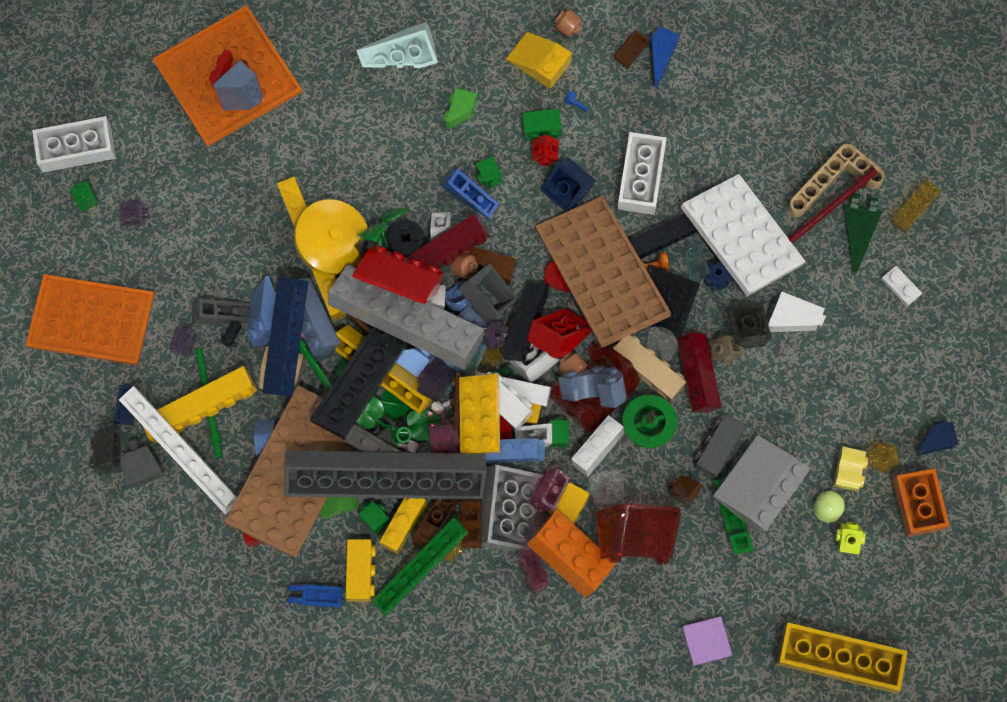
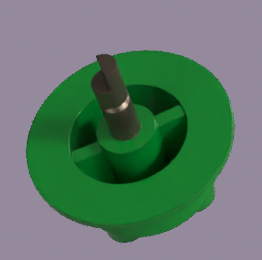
[622,395,677,448]

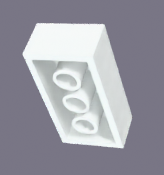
[32,116,116,172]
[618,132,667,215]

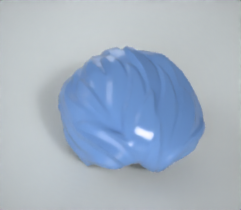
[445,281,472,312]

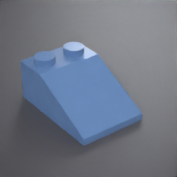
[247,276,276,347]

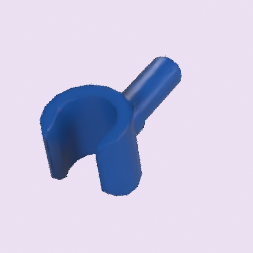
[565,91,588,112]

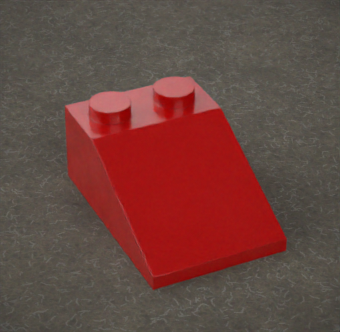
[527,308,592,359]

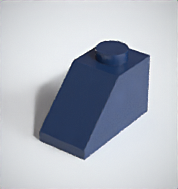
[916,420,959,456]

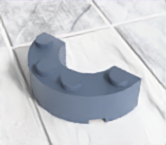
[558,365,627,408]

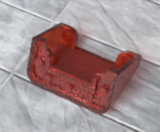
[549,342,640,433]
[597,504,681,565]

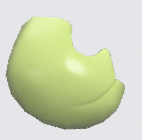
[813,490,845,523]

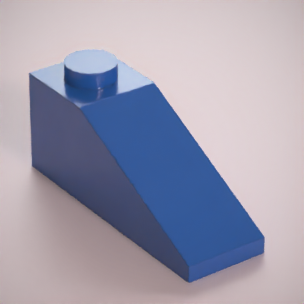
[650,27,679,88]
[439,168,499,218]

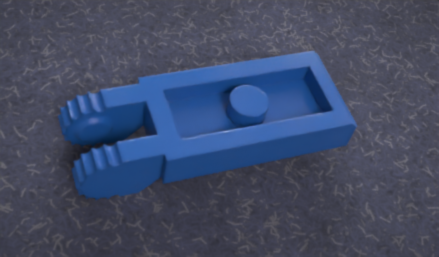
[287,584,344,608]

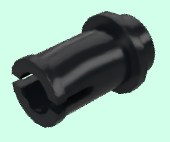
[221,322,242,347]

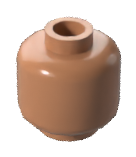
[554,9,582,37]
[450,254,478,279]
[559,352,587,375]

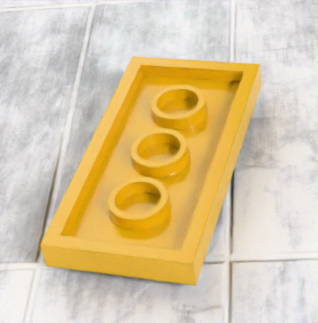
[459,374,500,454]

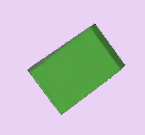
[320,497,360,520]

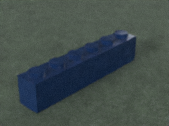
[262,277,309,397]

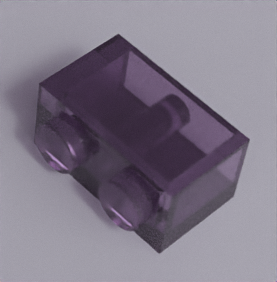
[417,359,456,403]

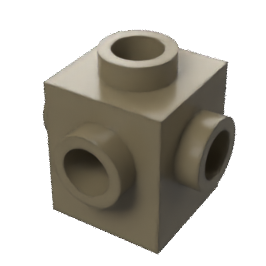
[710,335,743,364]

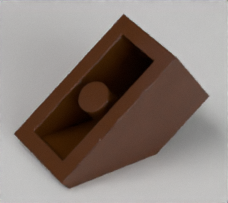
[669,475,703,508]

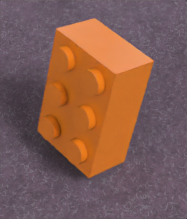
[892,469,950,538]

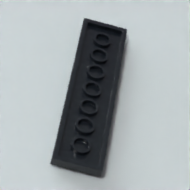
[310,326,409,440]

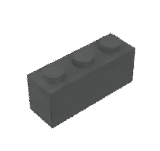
[694,415,746,479]

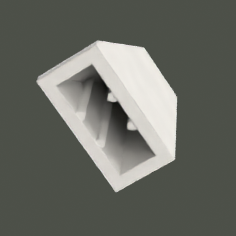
[766,292,826,332]

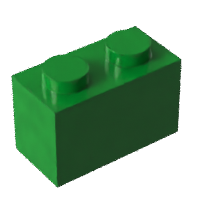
[522,108,562,141]

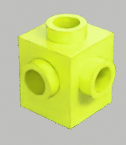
[835,522,865,554]

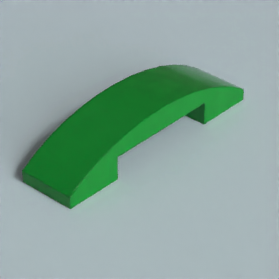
[714,478,754,555]

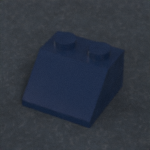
[540,157,596,212]

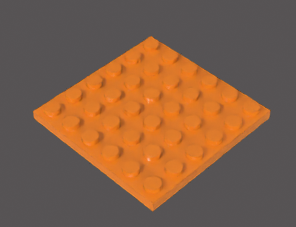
[152,5,303,147]

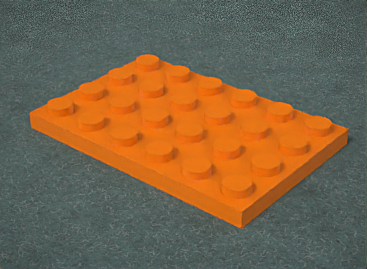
[25,274,155,366]

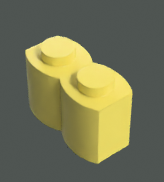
[833,447,868,492]

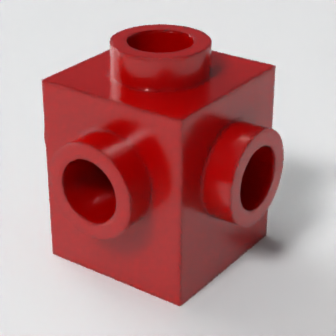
[532,135,559,166]

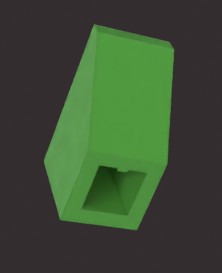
[444,88,478,129]

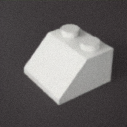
[502,343,559,383]

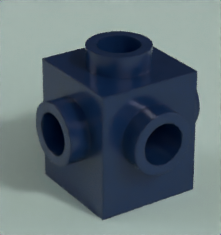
[703,262,731,292]

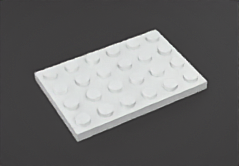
[681,174,806,296]

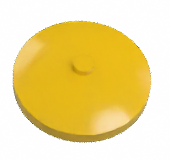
[294,199,368,275]

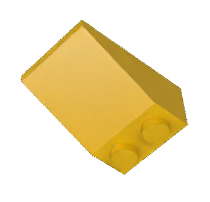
[506,32,572,89]

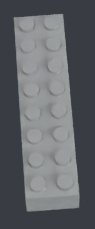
[328,264,484,370]

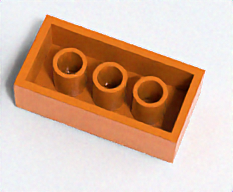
[527,510,616,598]

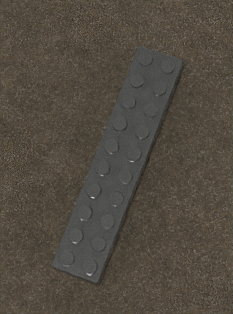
[284,451,487,499]

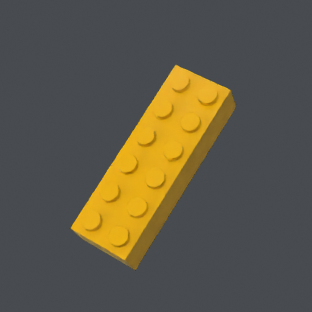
[777,623,908,694]

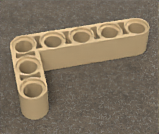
[788,144,885,218]

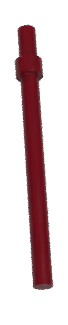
[788,168,878,244]

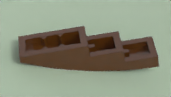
[460,499,482,548]

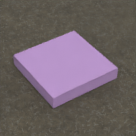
[682,617,732,666]

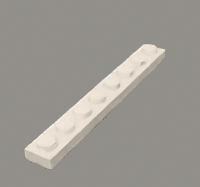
[119,386,237,515]

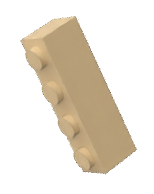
[611,335,686,403]

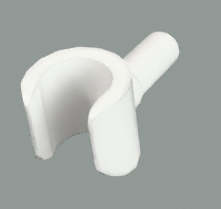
[431,399,451,414]
[393,440,419,453]

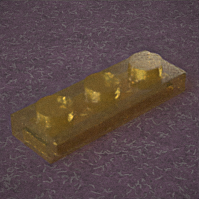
[891,180,941,233]

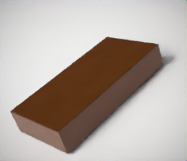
[613,30,650,69]

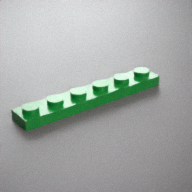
[372,518,468,615]

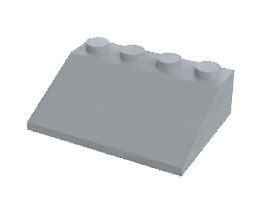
[713,435,810,533]
[481,465,548,553]

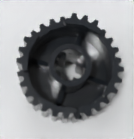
[387,219,426,258]

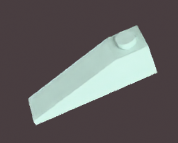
[356,22,438,68]

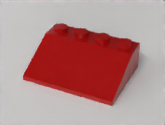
[352,245,444,304]

